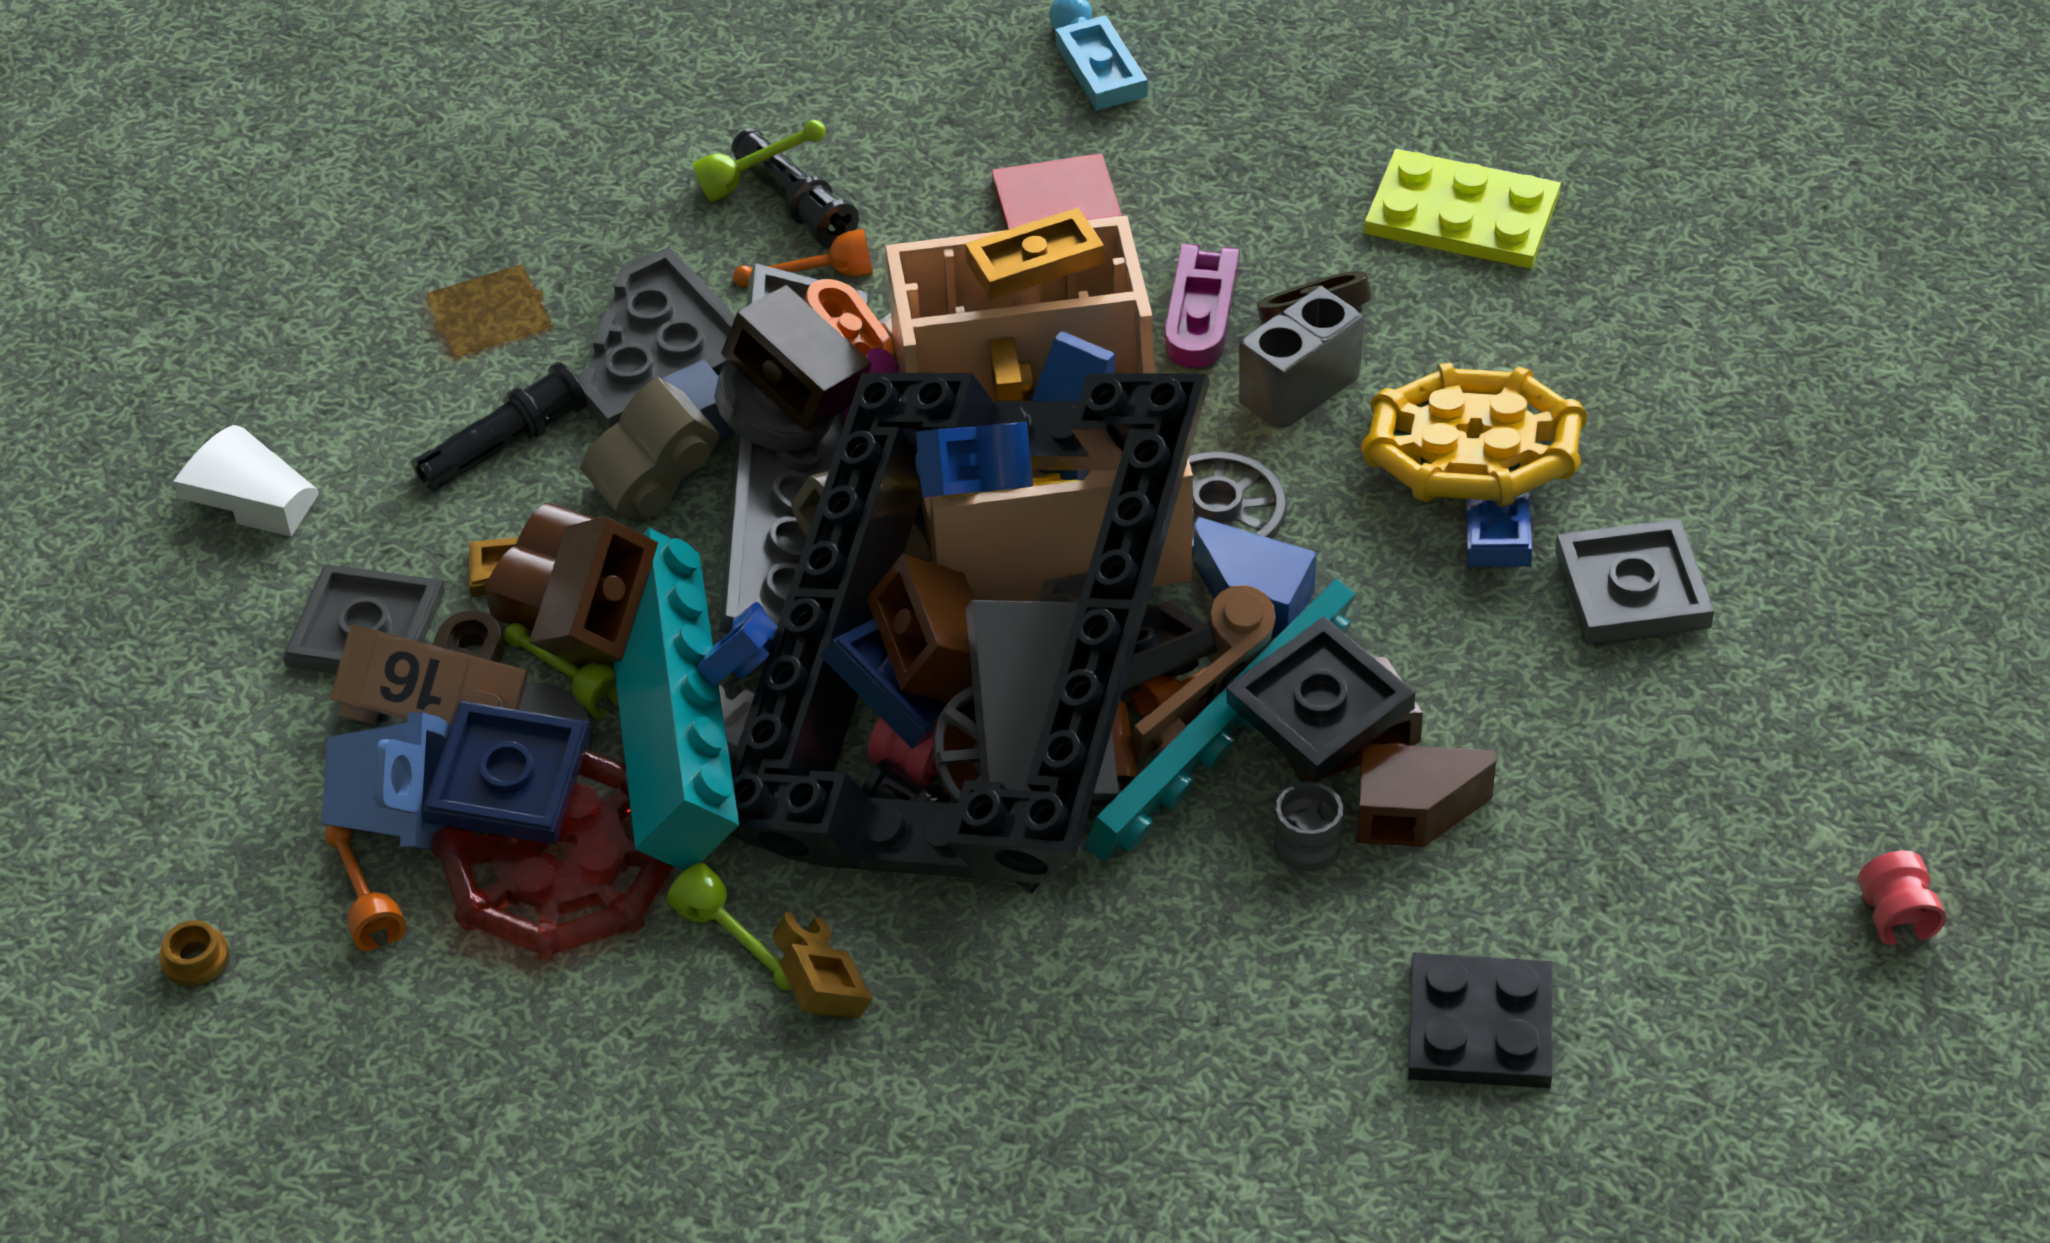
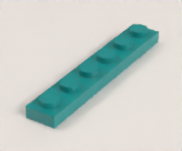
[1084,578,1356,861]

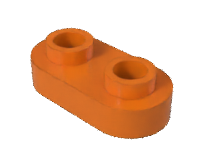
[804,279,895,356]

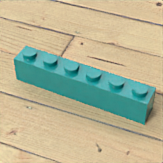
[613,527,739,871]

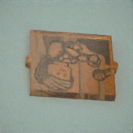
[426,264,553,357]

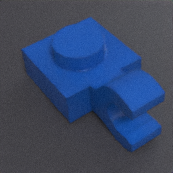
[696,602,778,687]

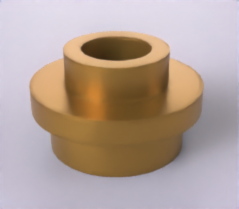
[159,920,230,986]

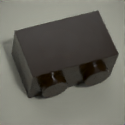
[721,285,872,432]

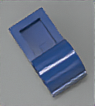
[916,422,1033,498]

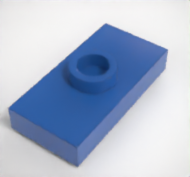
[1465,491,1532,567]

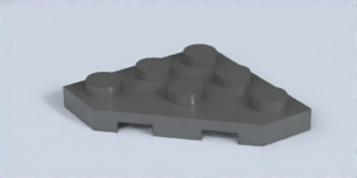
[579,247,735,430]

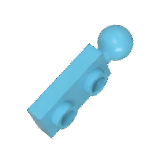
[1049,0,1147,111]

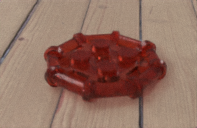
[431,749,673,961]

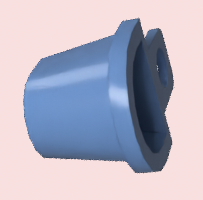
[322,712,456,850]

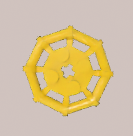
[1361,363,1587,507]

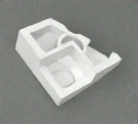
[173,425,318,537]

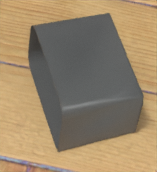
[1239,286,1364,428]

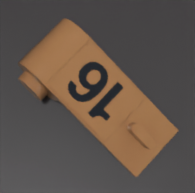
[1132,585,1276,763]
[329,625,529,726]

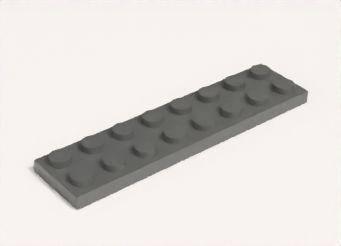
[719,263,868,634]

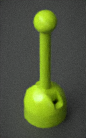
[693,120,826,203]
[503,623,618,719]
[667,863,792,990]

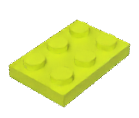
[1364,149,1561,269]

